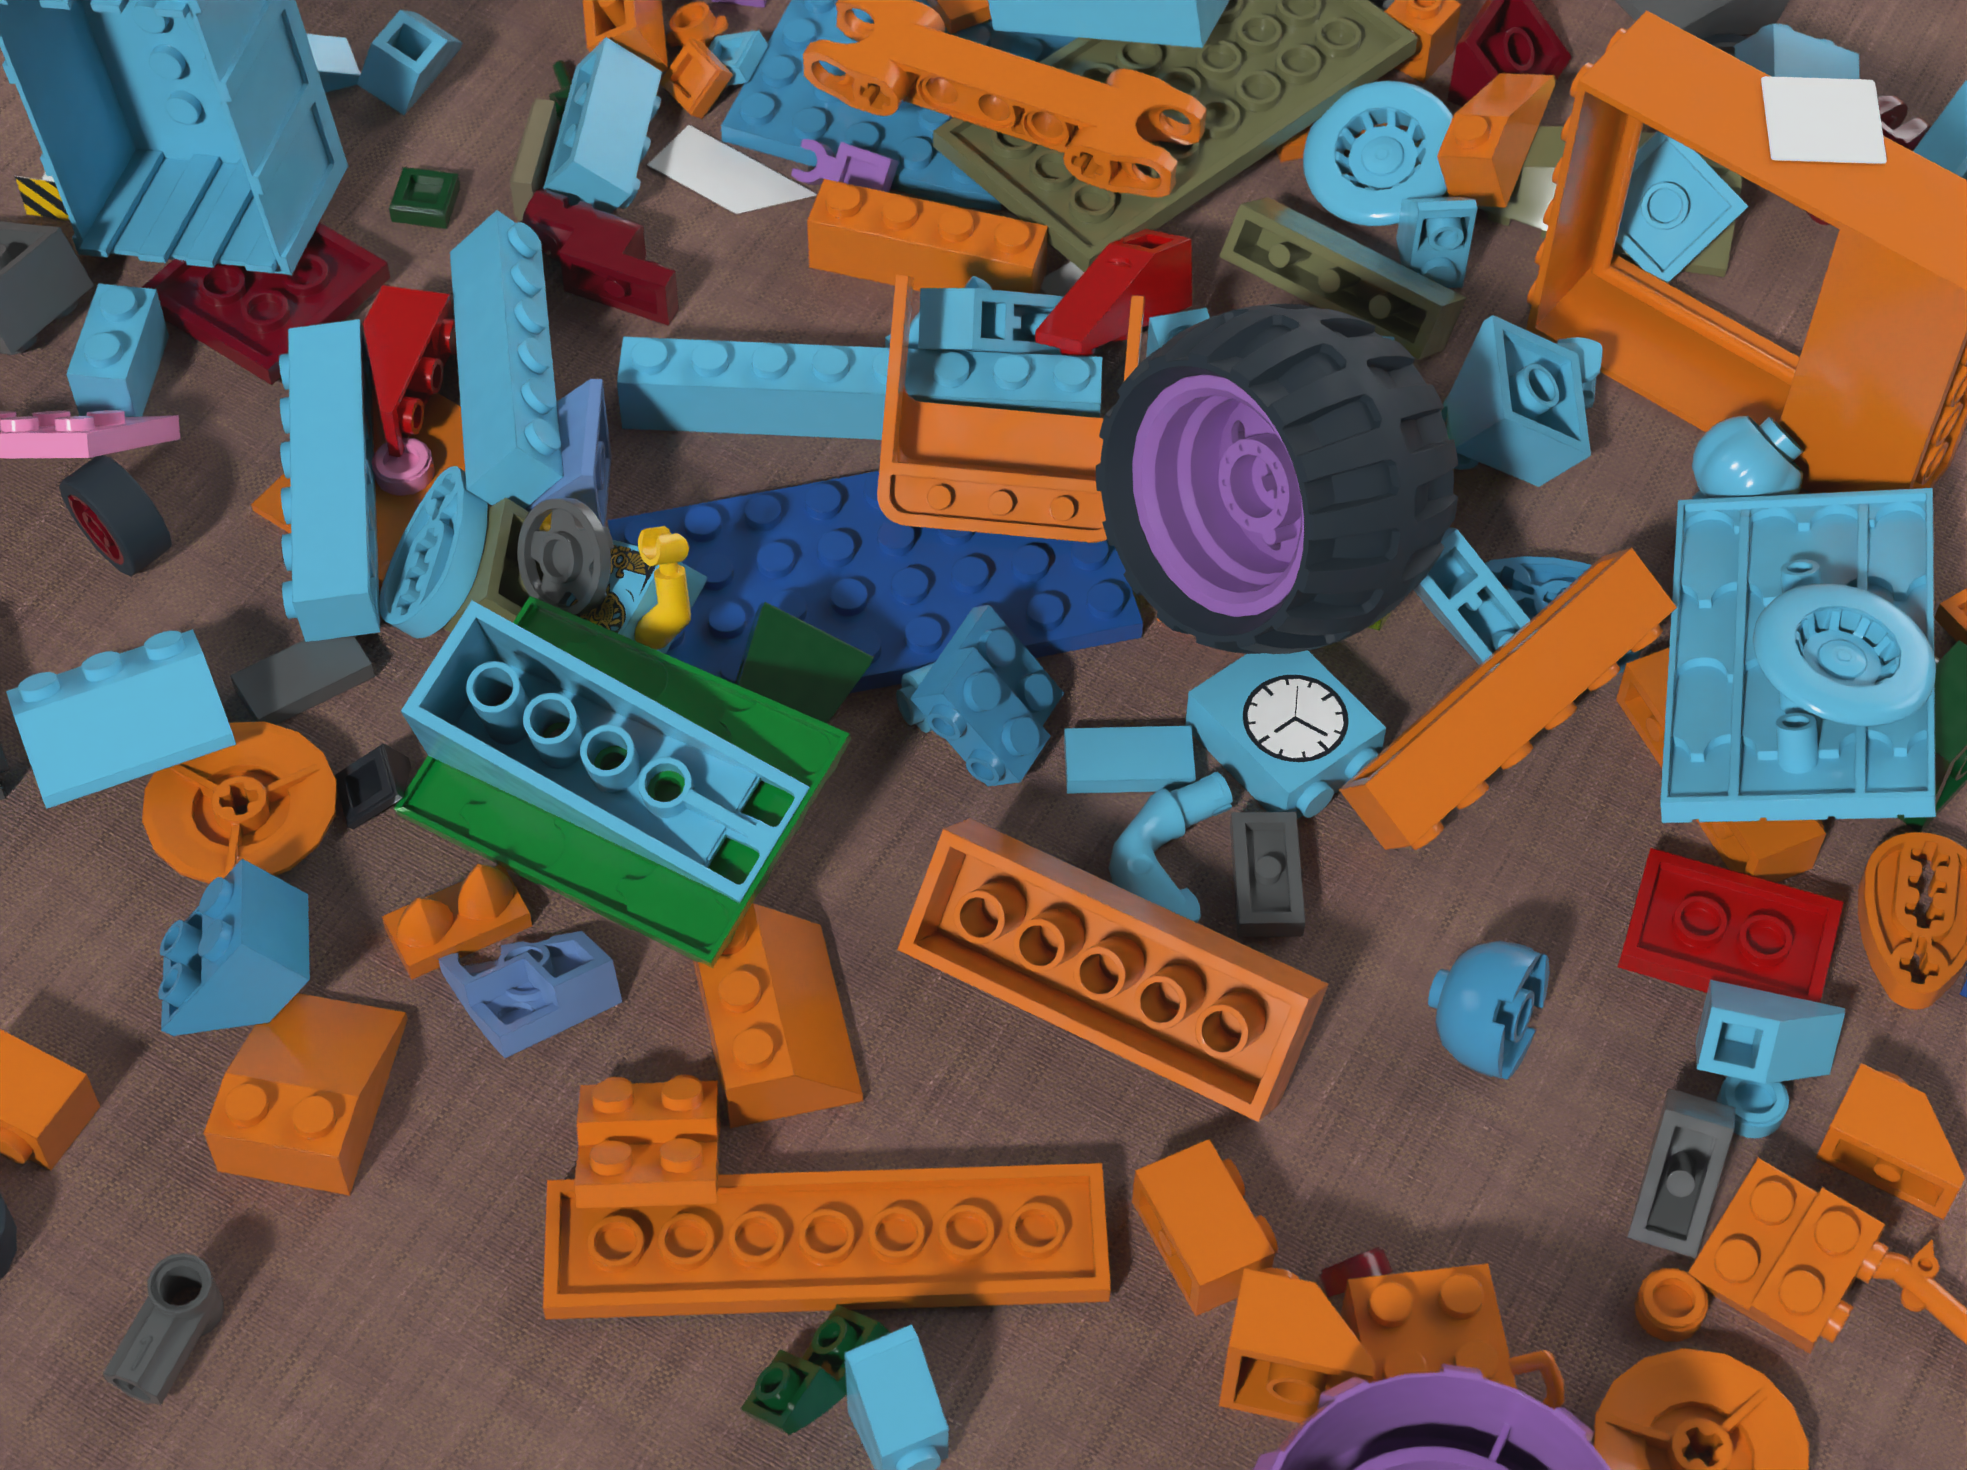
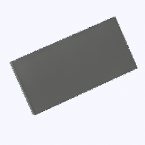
[230,636,375,725]

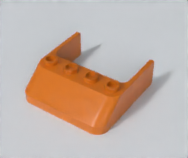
[877,275,1145,543]

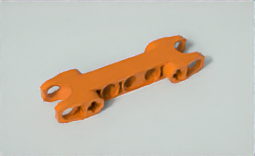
[803,0,1207,198]

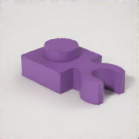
[791,139,899,192]

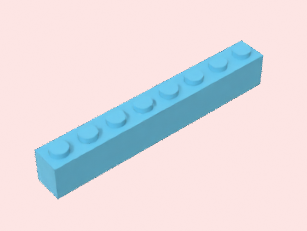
[617,337,1102,440]

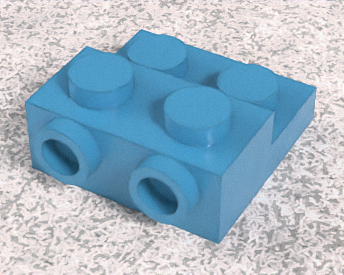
[910,605,1064,787]

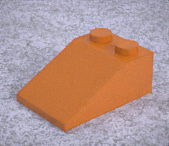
[204,993,408,1196]

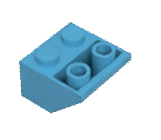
[158,859,310,1036]

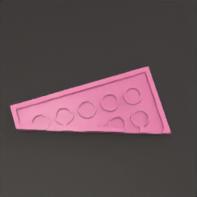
[0,410,180,459]

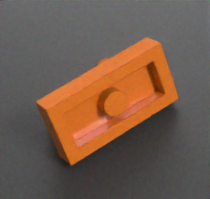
[382,864,532,980]

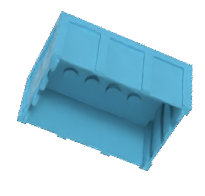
[0,0,348,275]

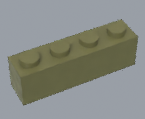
[1219,197,1466,360]

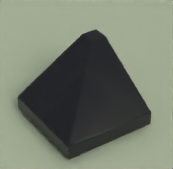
[334,743,411,830]

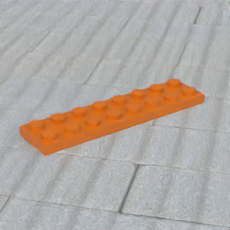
[543,1163,1111,1320]

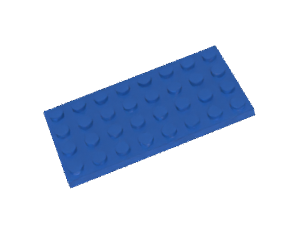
[607,471,1143,694]

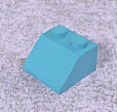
[1447,315,1591,487]

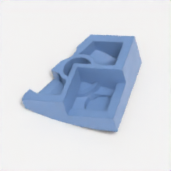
[438,931,622,1058]

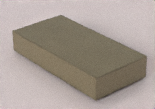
[510,99,559,222]

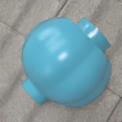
[1692,416,1803,499]

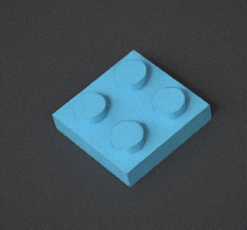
[1616,131,1749,283]

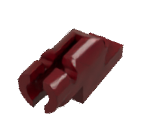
[522,188,679,326]

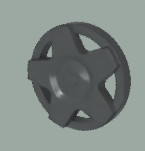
[517,498,614,616]

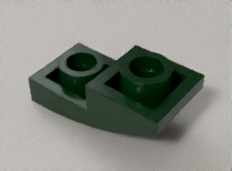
[740,1305,891,1435]

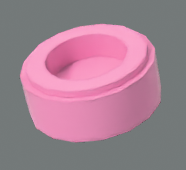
[372,438,435,496]

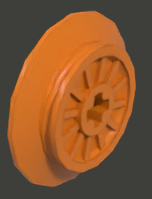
[142,721,337,884]
[1593,1348,1809,1470]

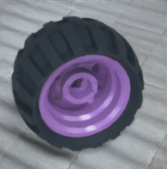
[1096,304,1458,654]

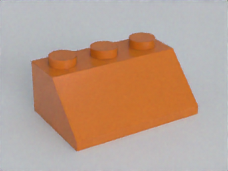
[693,903,863,1128]

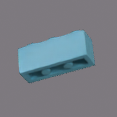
[544,37,662,214]

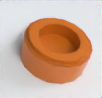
[1634,1268,1708,1342]

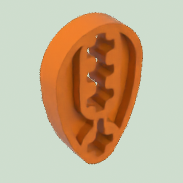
[1858,832,1967,1010]

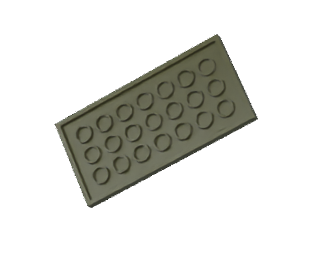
[933,0,1418,272]

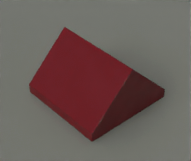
[1447,0,1572,107]

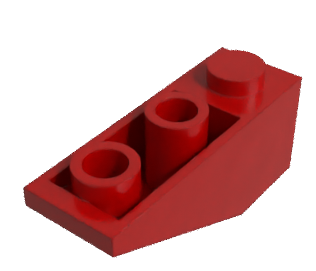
[1035,229,1192,356]
[363,285,457,458]

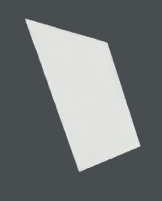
[647,125,818,214]

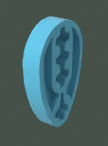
[379,466,488,639]

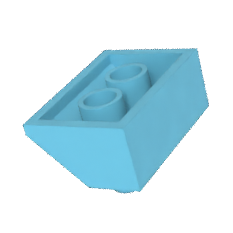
[6,629,236,809]

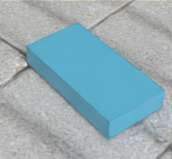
[1064,726,1196,794]

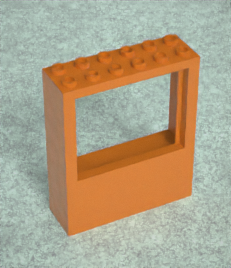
[1526,11,1967,494]

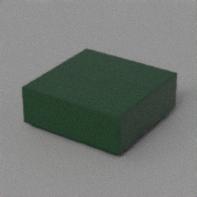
[389,167,461,229]

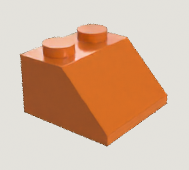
[1219,1268,1376,1423]

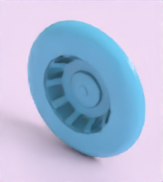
[1303,81,1453,226]
[1753,584,1936,726]

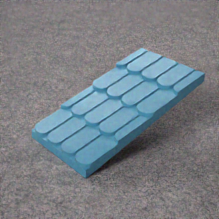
[1660,488,1936,823]

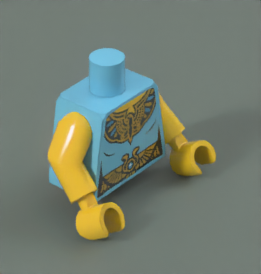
[539,513,707,654]

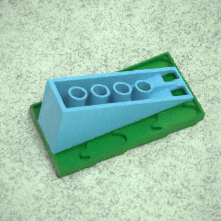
[394,596,851,968]

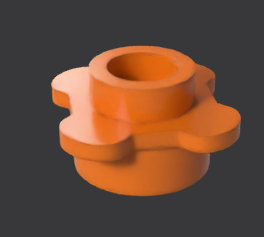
[667,2,728,48]

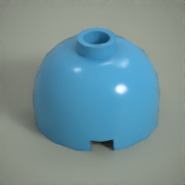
[1428,941,1550,1080]

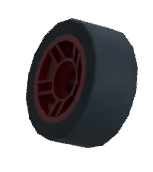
[59,455,172,576]

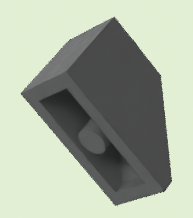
[1628,1088,1735,1258]

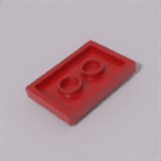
[1617,848,1844,1003]

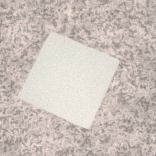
[1761,76,1887,164]

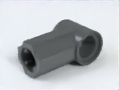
[103,1253,224,1405]

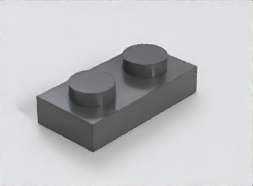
[1230,812,1305,937]

